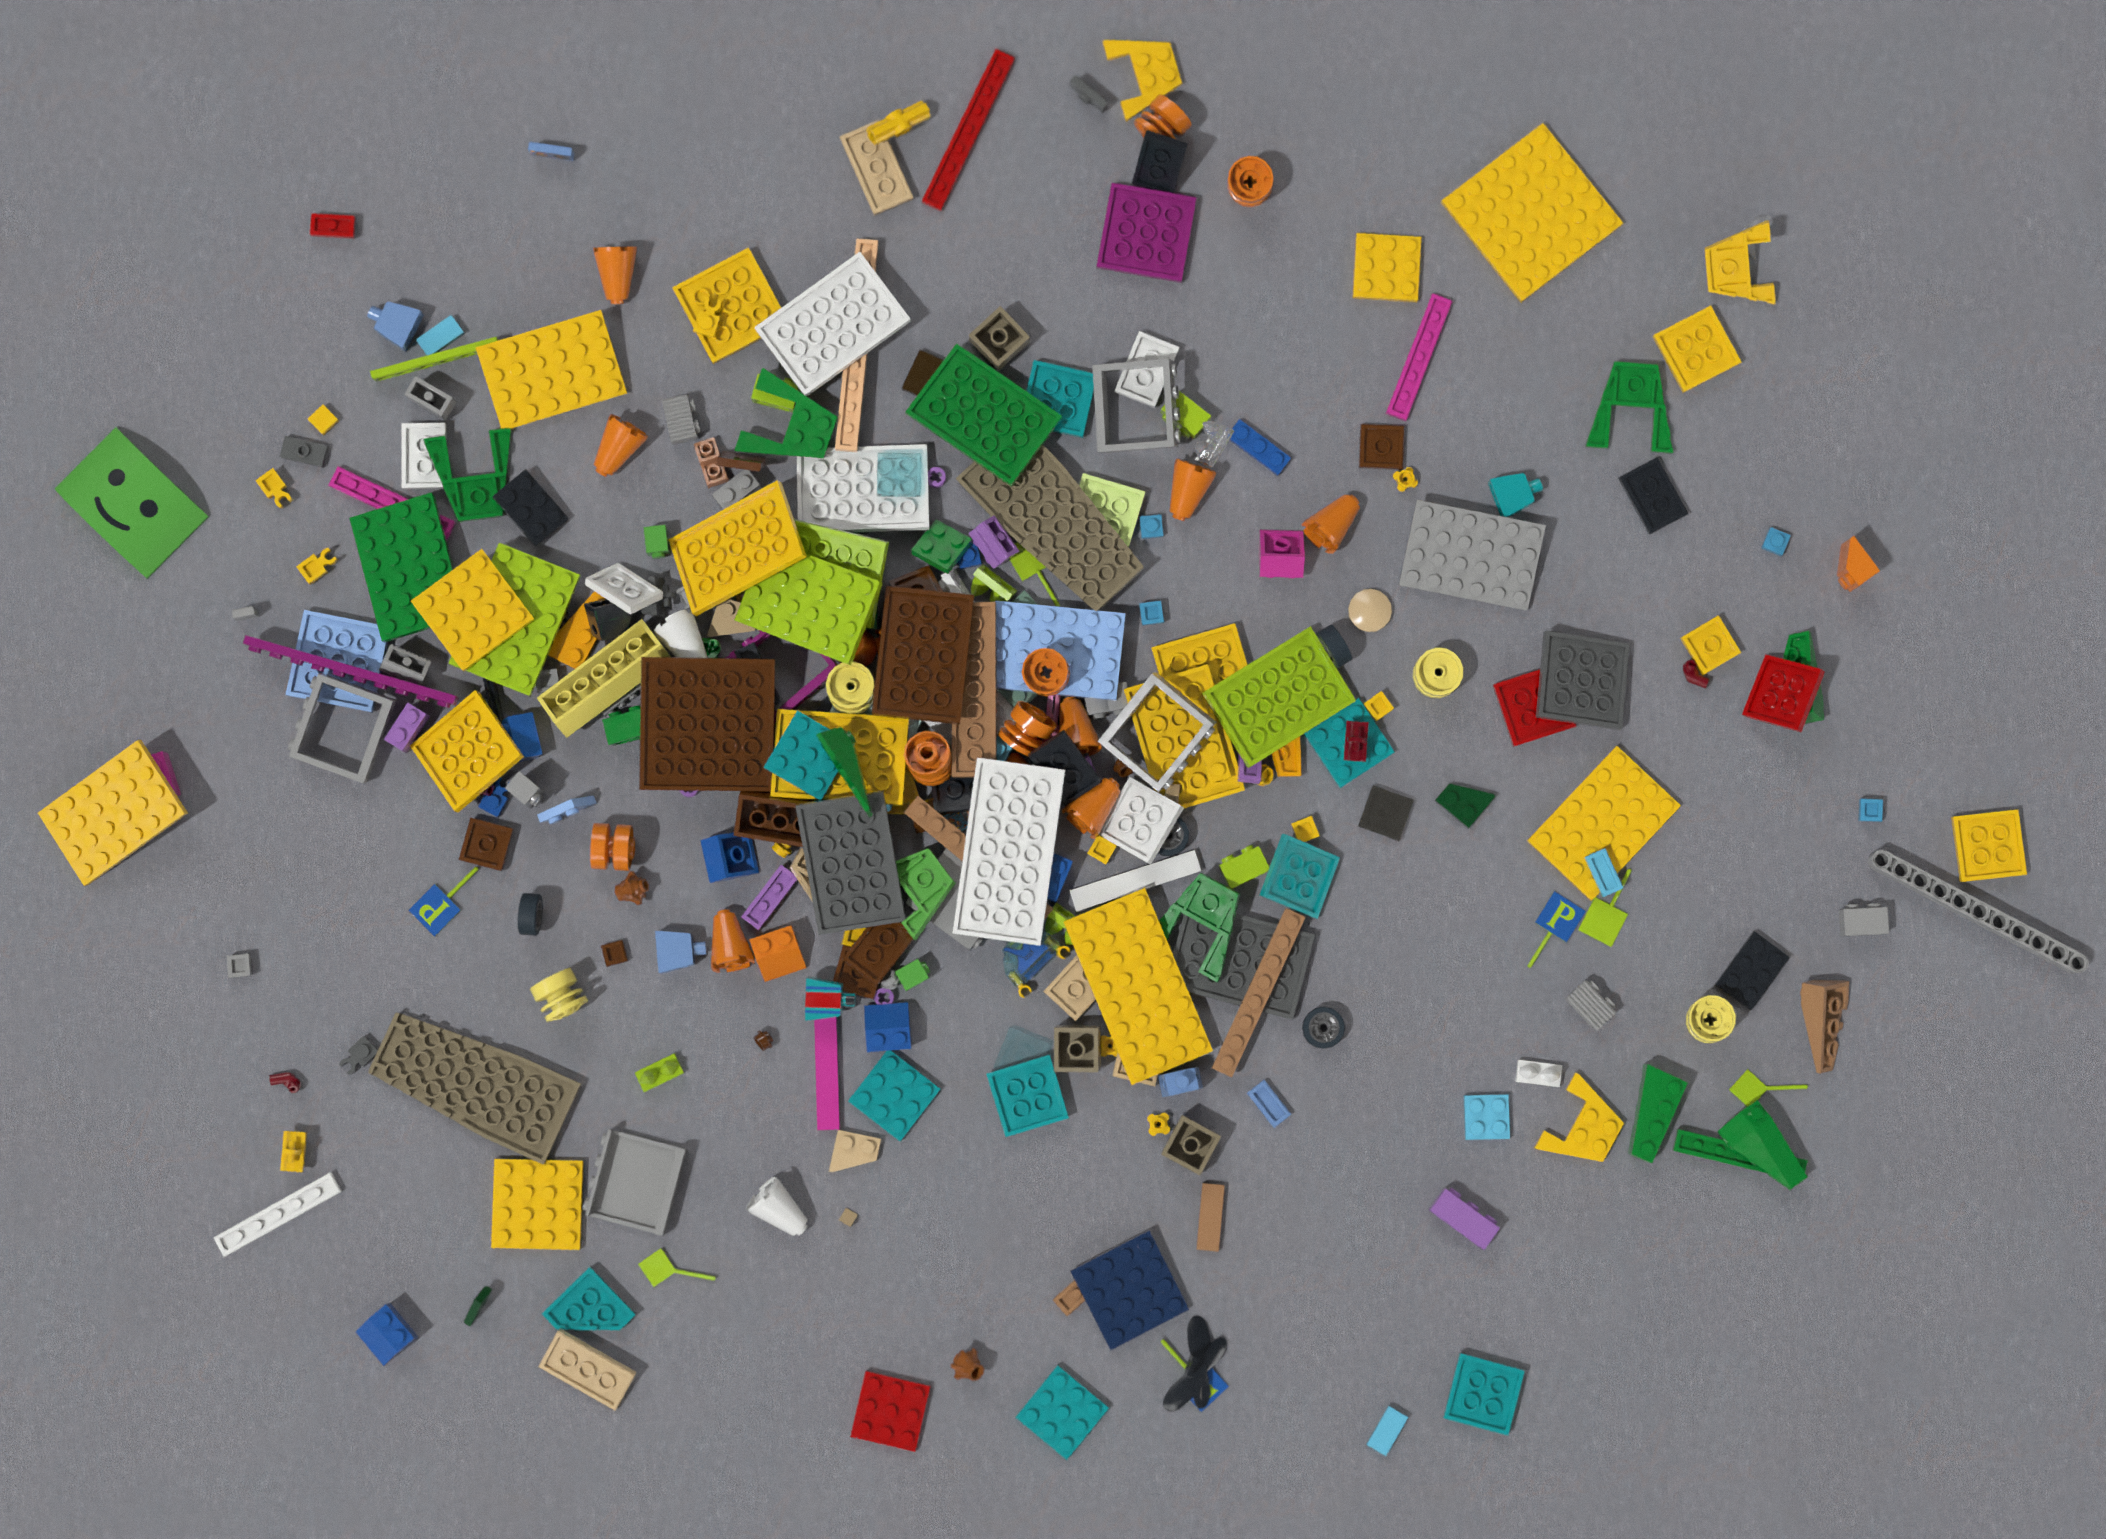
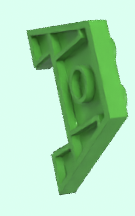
[896,848,955,941]

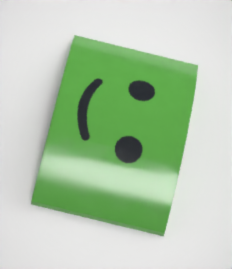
[55,427,209,579]

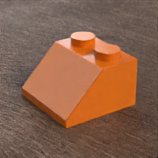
[1837,536,1880,592]
[749,925,807,982]

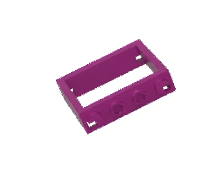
[726,630,839,725]

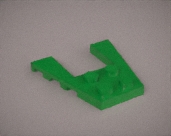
[1585,361,1673,454]
[734,368,838,458]
[423,428,511,523]
[1159,873,1240,982]

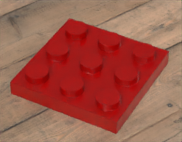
[1742,654,1825,733]
[1493,669,1576,747]
[850,1371,930,1452]

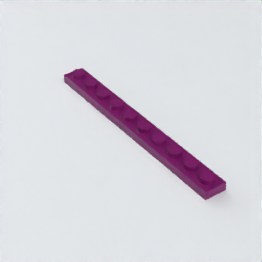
[243,635,459,708]

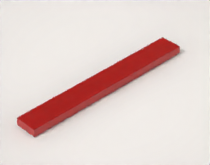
[921,49,1015,212]

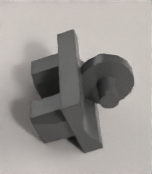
[641,576,676,618]

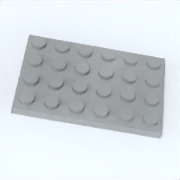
[1399,499,1546,611]

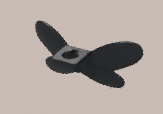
[1163,1316,1227,1411]

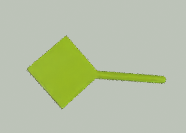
[1729,1069,1808,1107]
[638,1248,716,1287]

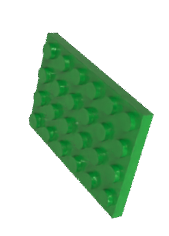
[905,343,1062,487]
[349,492,454,643]

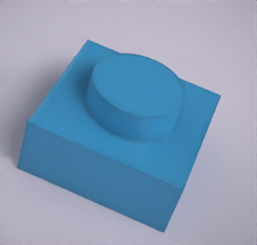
[1139,514,1163,539]
[1761,527,1791,556]
[1139,601,1164,626]
[1858,799,1883,822]

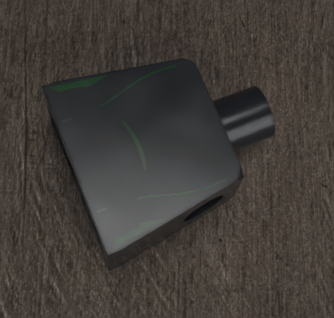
[584,599,631,646]

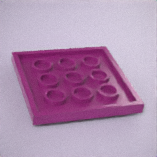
[1096,183,1197,283]

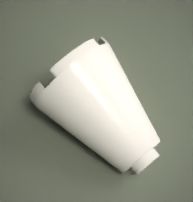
[654,610,708,658]
[746,1176,808,1236]

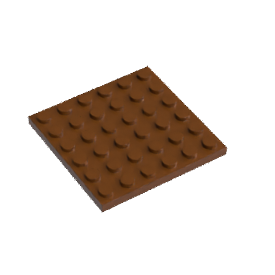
[639,657,775,791]

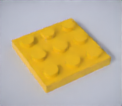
[1352,233,1421,302]
[1652,306,1741,393]
[1951,809,2027,882]

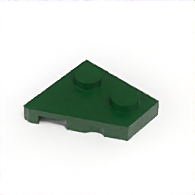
[1434,783,1495,828]

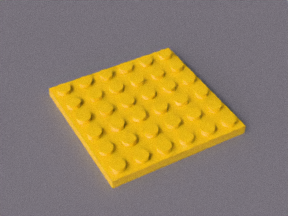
[1441,123,1623,303]

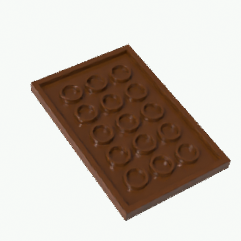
[872,586,974,725]

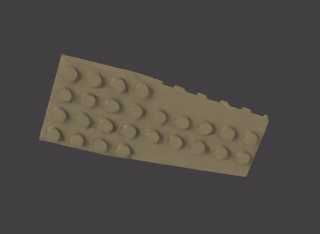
[956,445,1144,611]
[368,1012,581,1165]

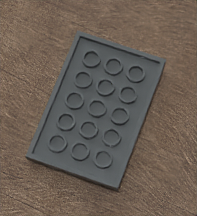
[796,790,906,935]
[1173,914,1315,1020]

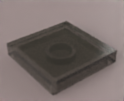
[1357,785,1414,842]

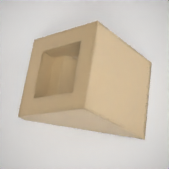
[1165,784,1180,804]
[839,1208,858,1227]

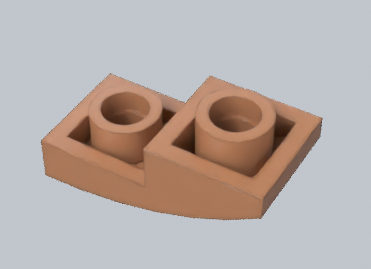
[694,437,729,488]

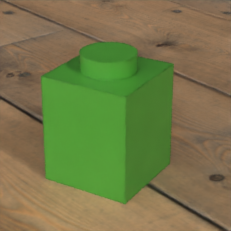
[644,525,670,559]
[895,959,930,992]

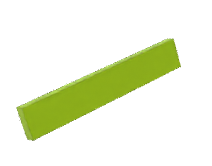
[370,337,499,382]

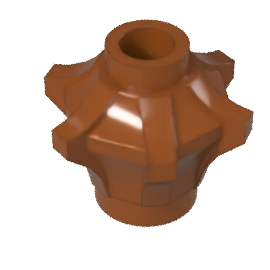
[615,871,649,905]
[950,1348,984,1381]

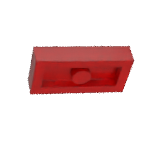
[310,213,356,239]

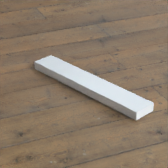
[1070,850,1201,912]
[213,1172,342,1257]

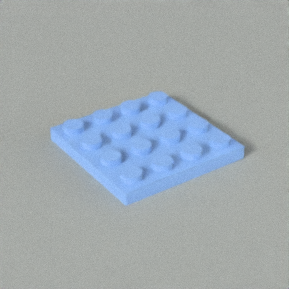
[285,610,388,713]

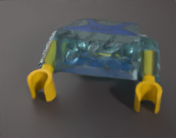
[1002,931,1070,998]

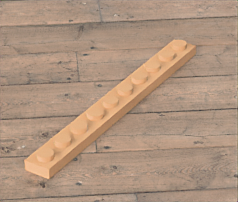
[835,239,879,452]

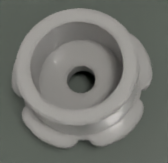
[881,970,900,990]

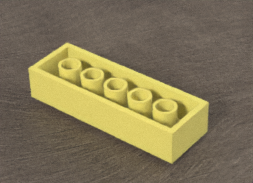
[537,619,671,738]

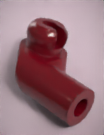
[1683,660,1709,689]
[269,1072,301,1093]

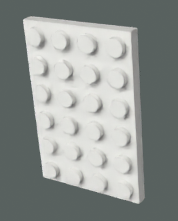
[754,252,911,396]
[797,444,929,532]

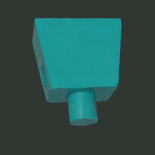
[1488,473,1543,517]

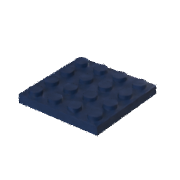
[1070,1230,1189,1350]

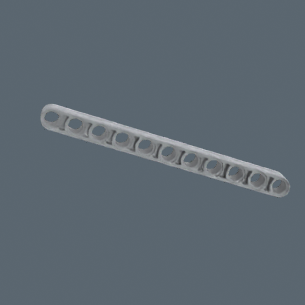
[1867,850,2089,974]

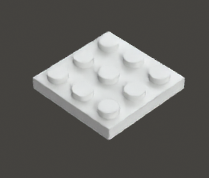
[1099,777,1184,865]

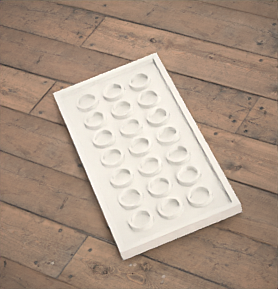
[953,758,1065,946]

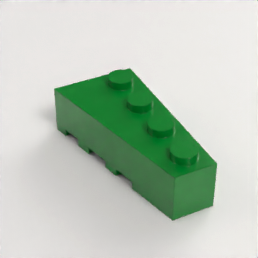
[602,705,640,746]
[1628,1064,1688,1163]

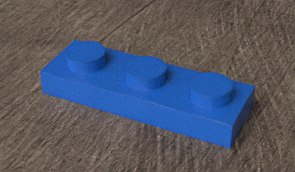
[1226,419,1291,476]

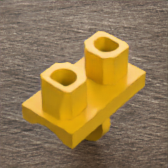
[280,1131,307,1172]

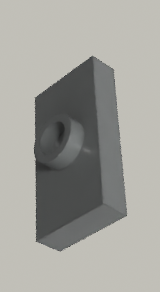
[1070,75,1108,114]
[280,436,328,468]

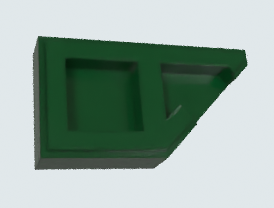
[464,1286,493,1327]

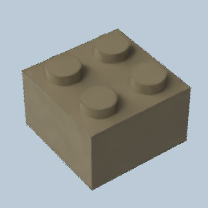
[968,306,1030,372]
[1054,1025,1101,1072]
[1161,1115,1221,1175]

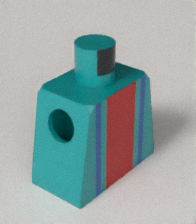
[805,977,856,1021]

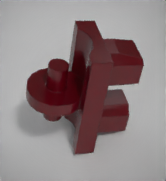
[1343,721,1369,762]

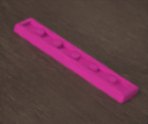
[1386,293,1452,421]
[328,466,456,541]
[814,1017,840,1130]

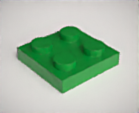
[911,519,972,574]

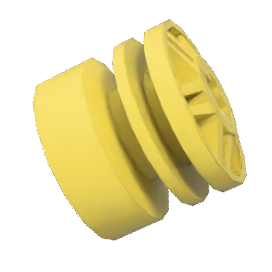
[530,968,588,1022]
[1686,995,1736,1044]

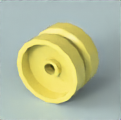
[1412,648,1463,699]
[826,661,875,714]

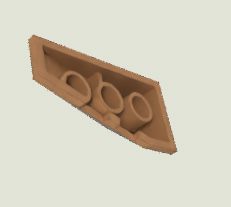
[1800,980,1849,1074]

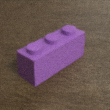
[1428,1188,1500,1250]

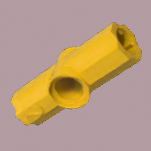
[866,100,931,145]

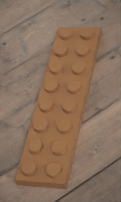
[952,602,997,778]

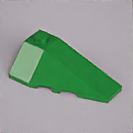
[1783,631,1824,724]
[816,727,873,817]
[1718,1100,1808,1190]

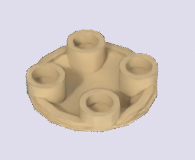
[1348,589,1392,632]

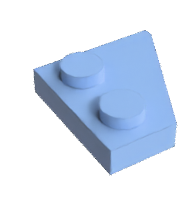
[537,795,597,824]

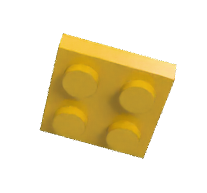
[1680,615,1741,675]

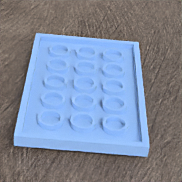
[995,601,1126,701]

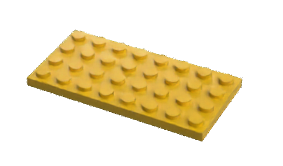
[1063,888,1213,1085]

